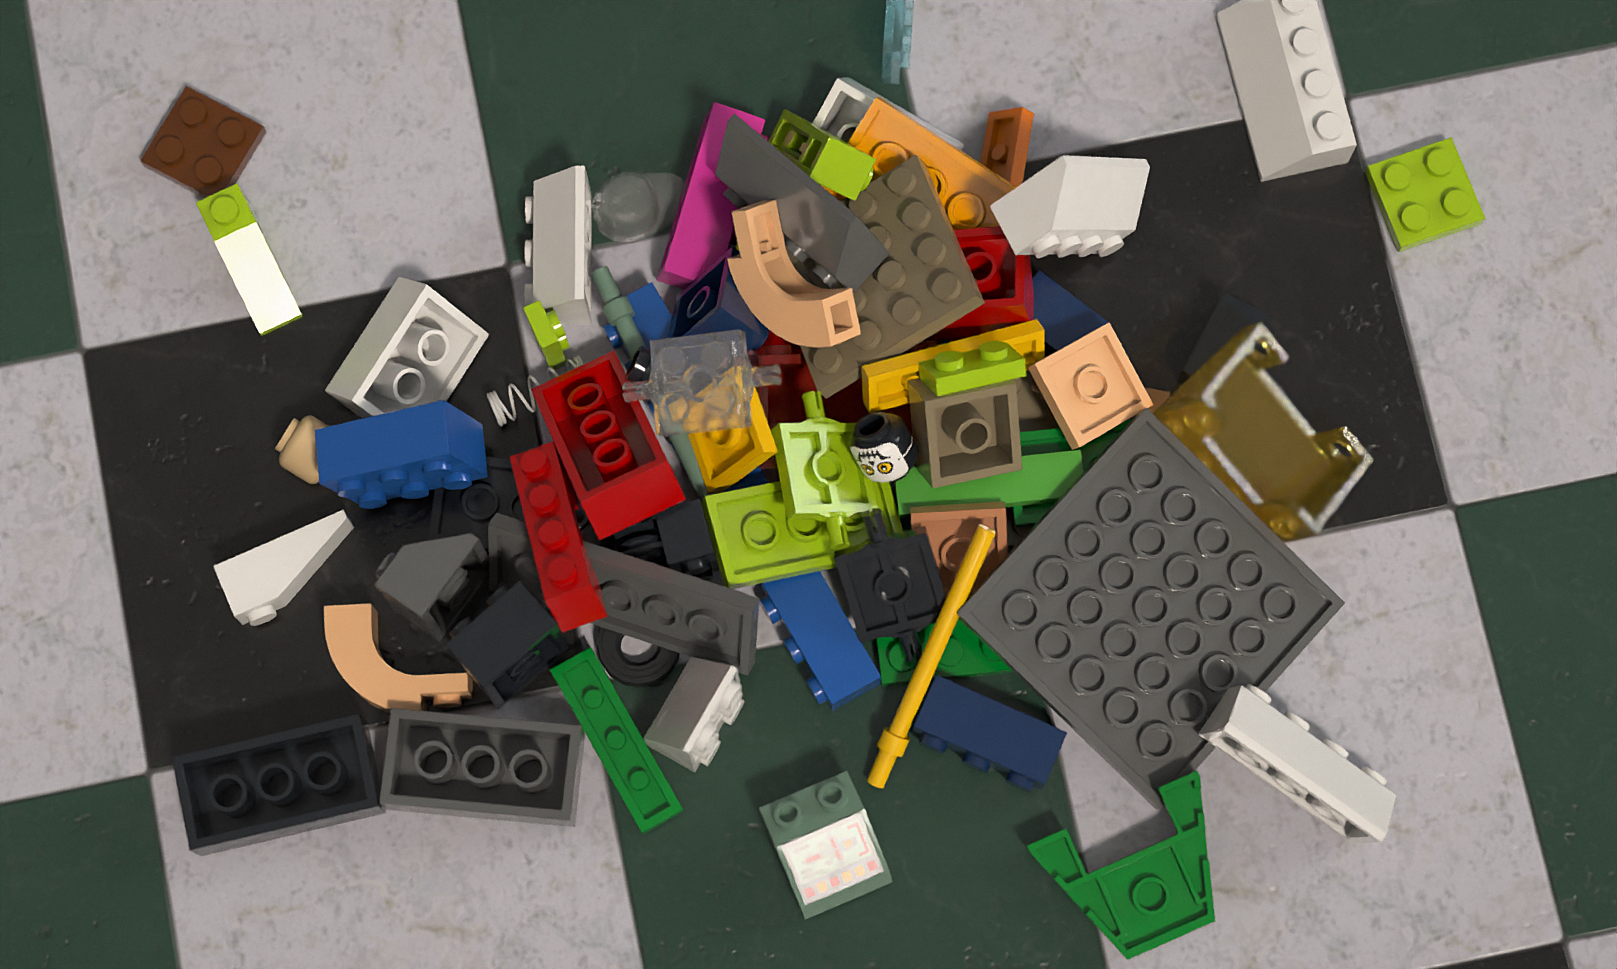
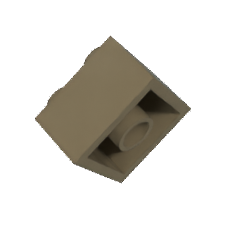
[908,378,1022,489]

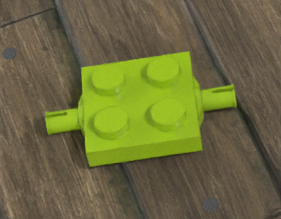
[771,391,878,550]

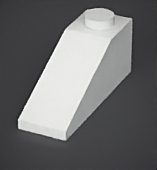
[213,509,354,626]

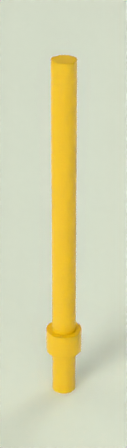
[866,525,996,788]

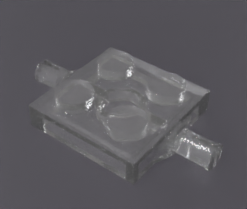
[622,330,781,437]

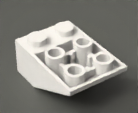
[644,657,744,772]

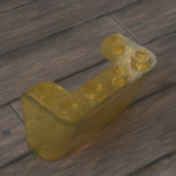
[1153,322,1374,542]

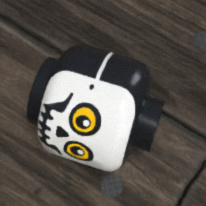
[849,412,919,483]

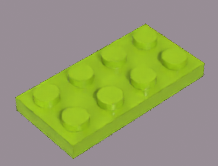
[702,481,903,589]

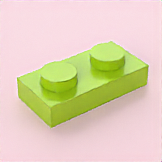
[523,300,570,370]
[918,341,1026,397]

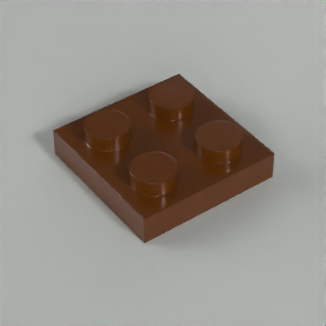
[140,86,267,198]

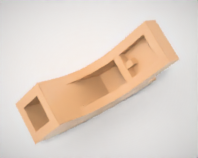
[727,200,861,347]
[324,603,473,714]

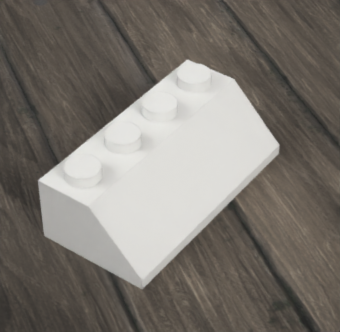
[1216,0,1357,182]
[990,155,1150,258]
[1198,684,1396,843]

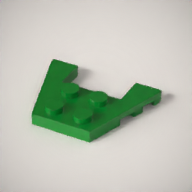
[1026,770,1215,960]

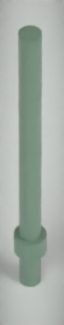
[591,266,717,502]

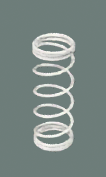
[487,355,584,426]

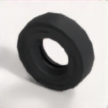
[597,627,680,688]

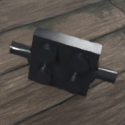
[834,508,947,662]

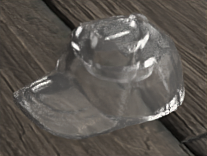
[592,172,685,243]

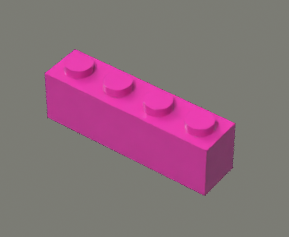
[656,102,768,290]

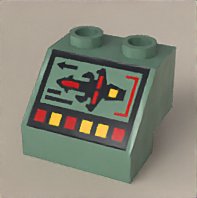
[759,771,893,920]

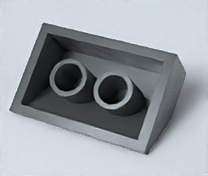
[375,533,489,642]

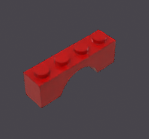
[510,441,608,633]

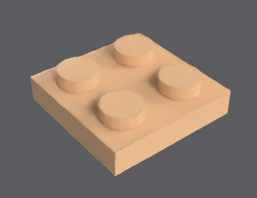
[1028,323,1153,450]

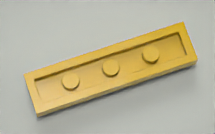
[861,319,1045,413]

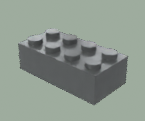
[379,708,585,827]

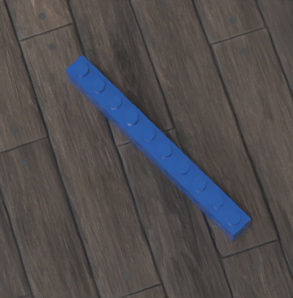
[602,282,881,712]

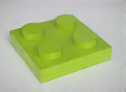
[1365,137,1486,253]

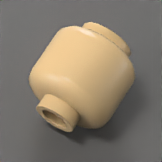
[275,415,329,484]

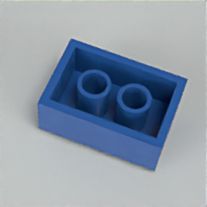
[315,400,488,509]

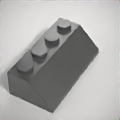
[715,114,890,294]

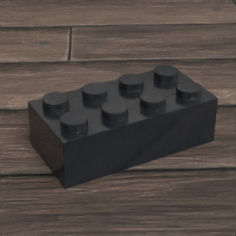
[172,714,386,856]

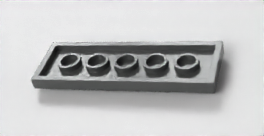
[488,513,760,676]

